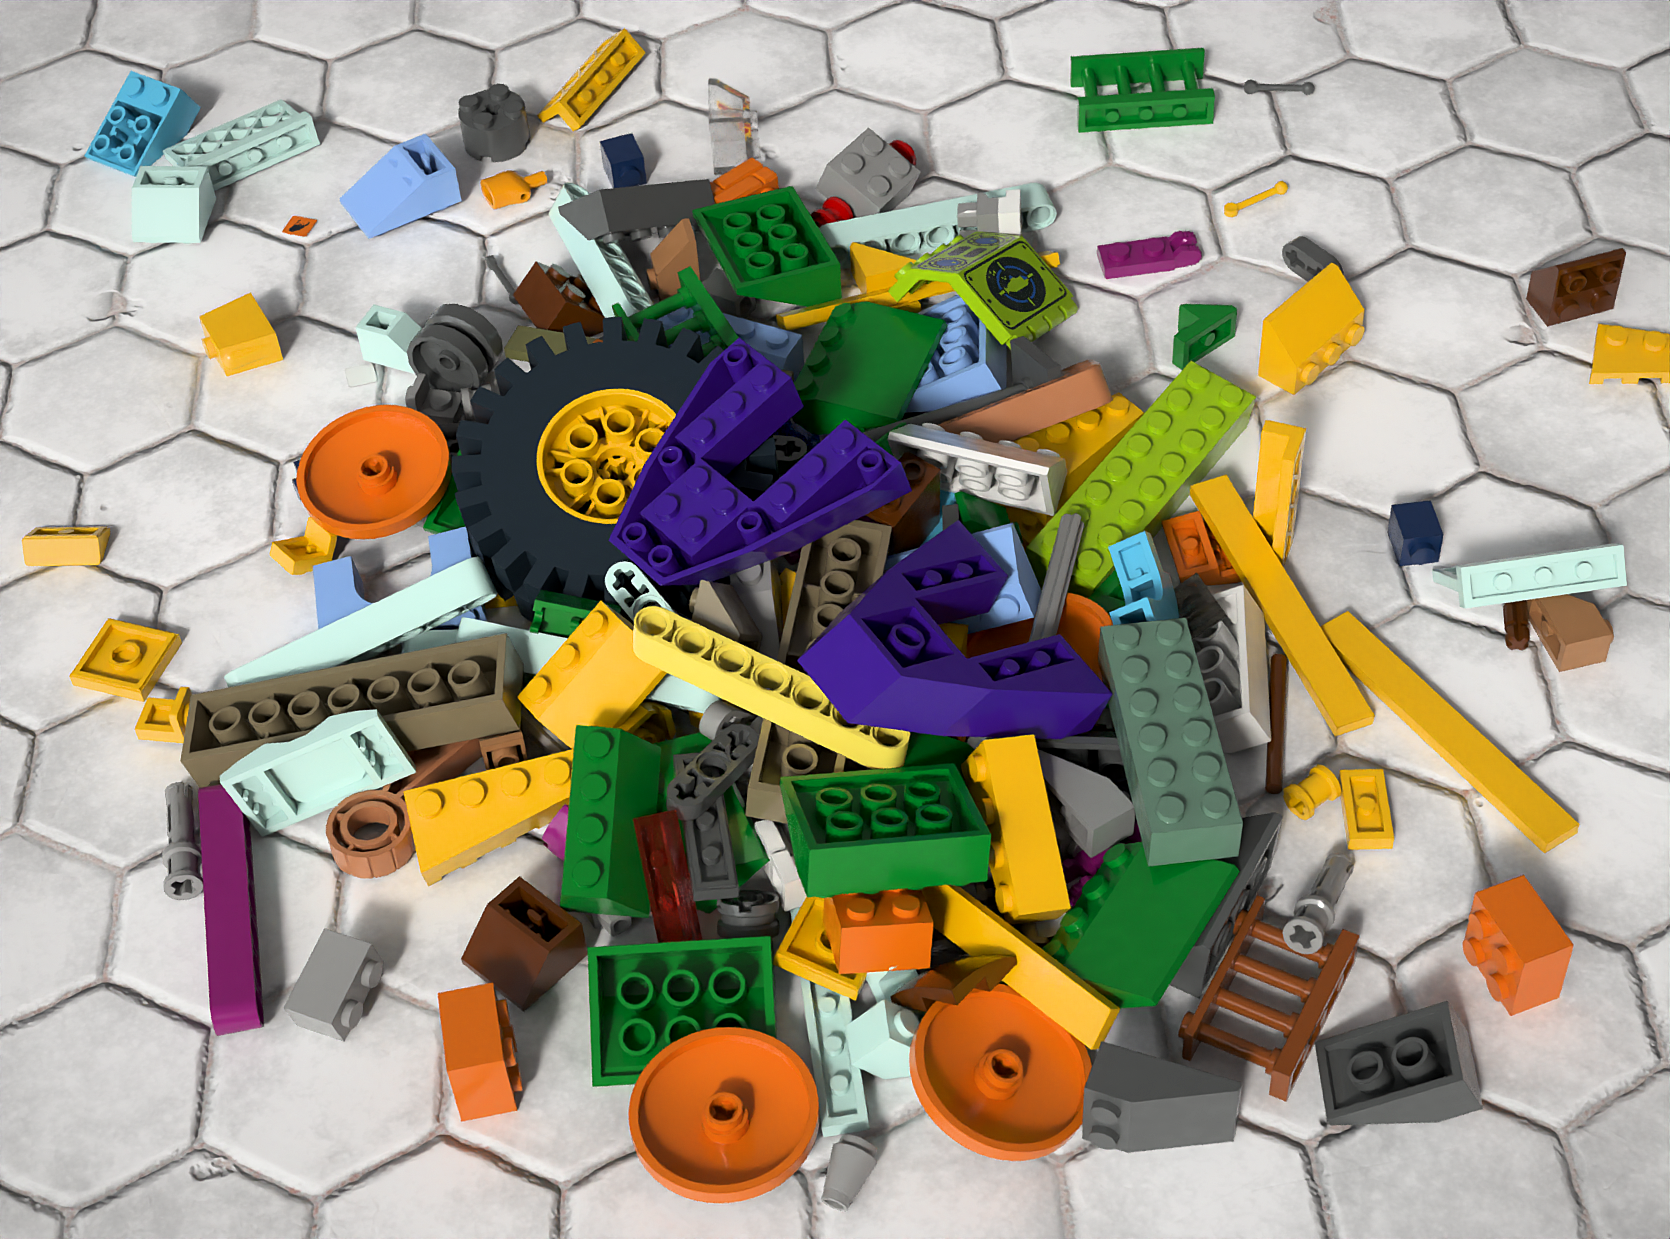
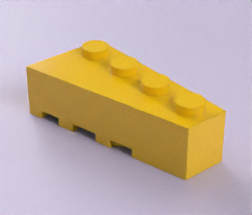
[1012,392,1144,525]
[960,734,1071,925]
[403,749,573,887]

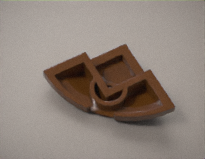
[890,954,1017,1012]

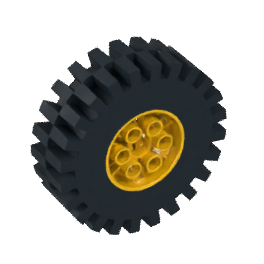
[452,317,779,625]

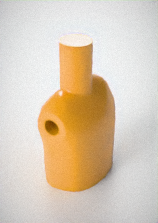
[481,170,547,209]

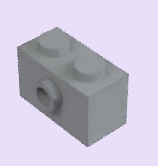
[284,928,384,1041]

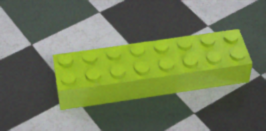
[1025,361,1256,598]

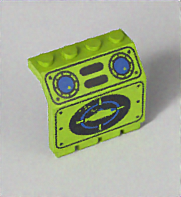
[888,231,1078,349]

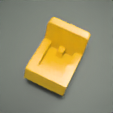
[270,517,337,575]
[135,686,192,743]

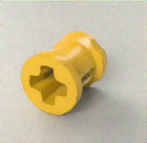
[1283,764,1342,820]

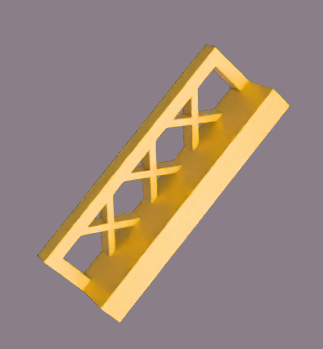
[537,28,646,131]
[1253,420,1306,567]

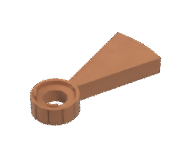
[326,738,483,878]

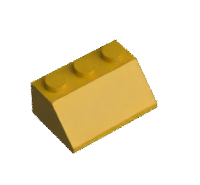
[1258,262,1365,395]
[517,601,667,749]

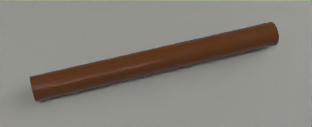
[1265,654,1287,794]

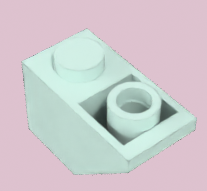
[356,305,422,374]
[846,999,923,1079]

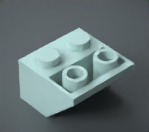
[132,166,216,244]

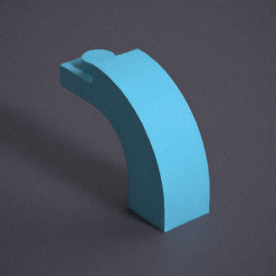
[1108,531,1179,625]

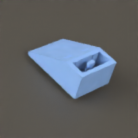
[340,133,462,239]

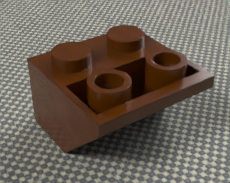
[1526,248,1626,327]
[513,261,605,337]
[461,876,588,1012]

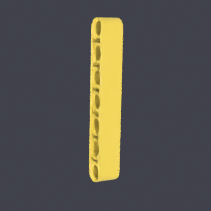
[633,606,910,770]

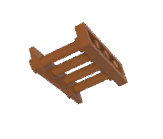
[1178,895,1360,1102]

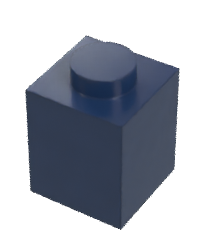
[600,133,647,188]
[1387,500,1444,567]

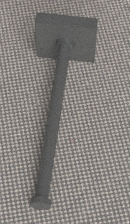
[862,336,1061,442]

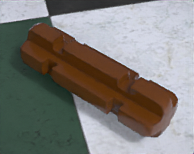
[1503,600,1530,651]

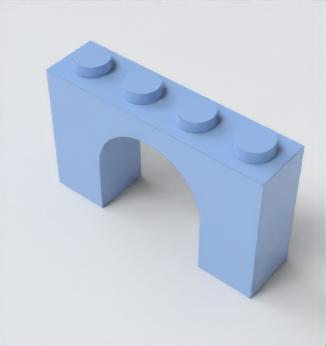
[313,527,487,630]

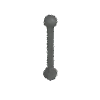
[1244,80,1315,95]
[485,255,519,304]

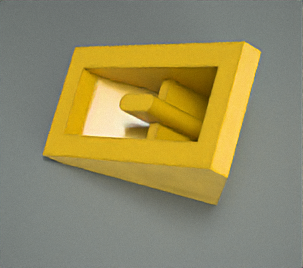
[850,242,917,294]

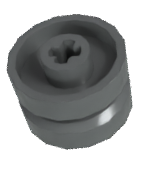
[407,304,503,392]

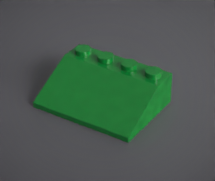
[692,186,842,307]
[792,301,947,437]
[780,763,991,898]
[1042,842,1240,1008]
[587,936,777,1087]

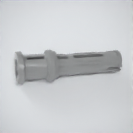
[162,782,203,900]
[1282,853,1354,954]

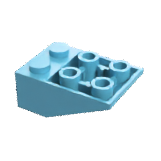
[84,71,201,177]

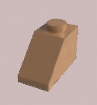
[646,218,701,301]
[1527,594,1614,672]

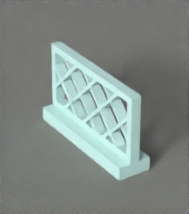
[163,99,320,191]
[1432,543,1627,609]

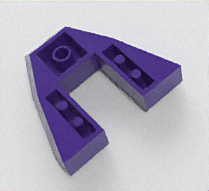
[609,337,912,586]
[797,520,1113,739]

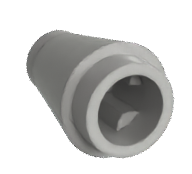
[821,1134,877,1211]

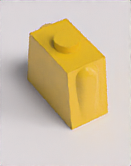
[199,292,283,376]

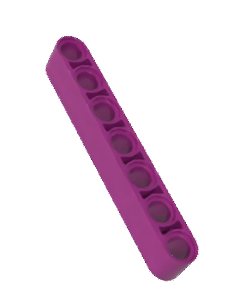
[198,784,264,1036]

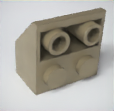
[688,580,762,671]

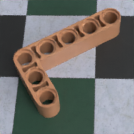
[938,359,1113,443]

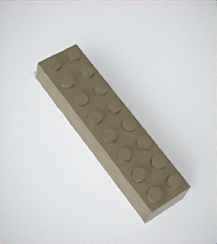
[745,520,892,824]
[180,633,524,788]

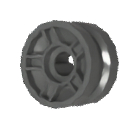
[717,890,780,939]

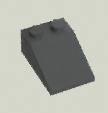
[1315,1001,1483,1125]
[1082,1041,1242,1153]

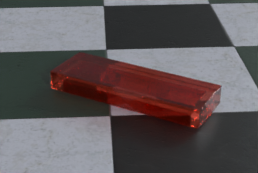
[633,810,703,943]

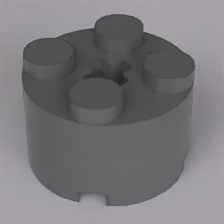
[458,84,531,162]

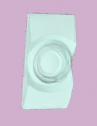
[220,709,416,837]

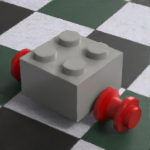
[810,127,921,228]

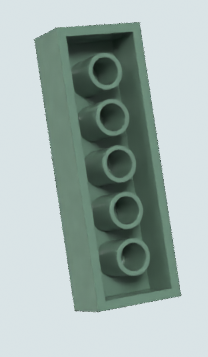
[1098,618,1243,866]

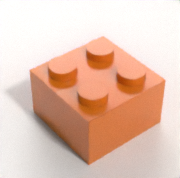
[1462,875,1574,1016]
[823,888,933,974]
[437,982,523,1122]

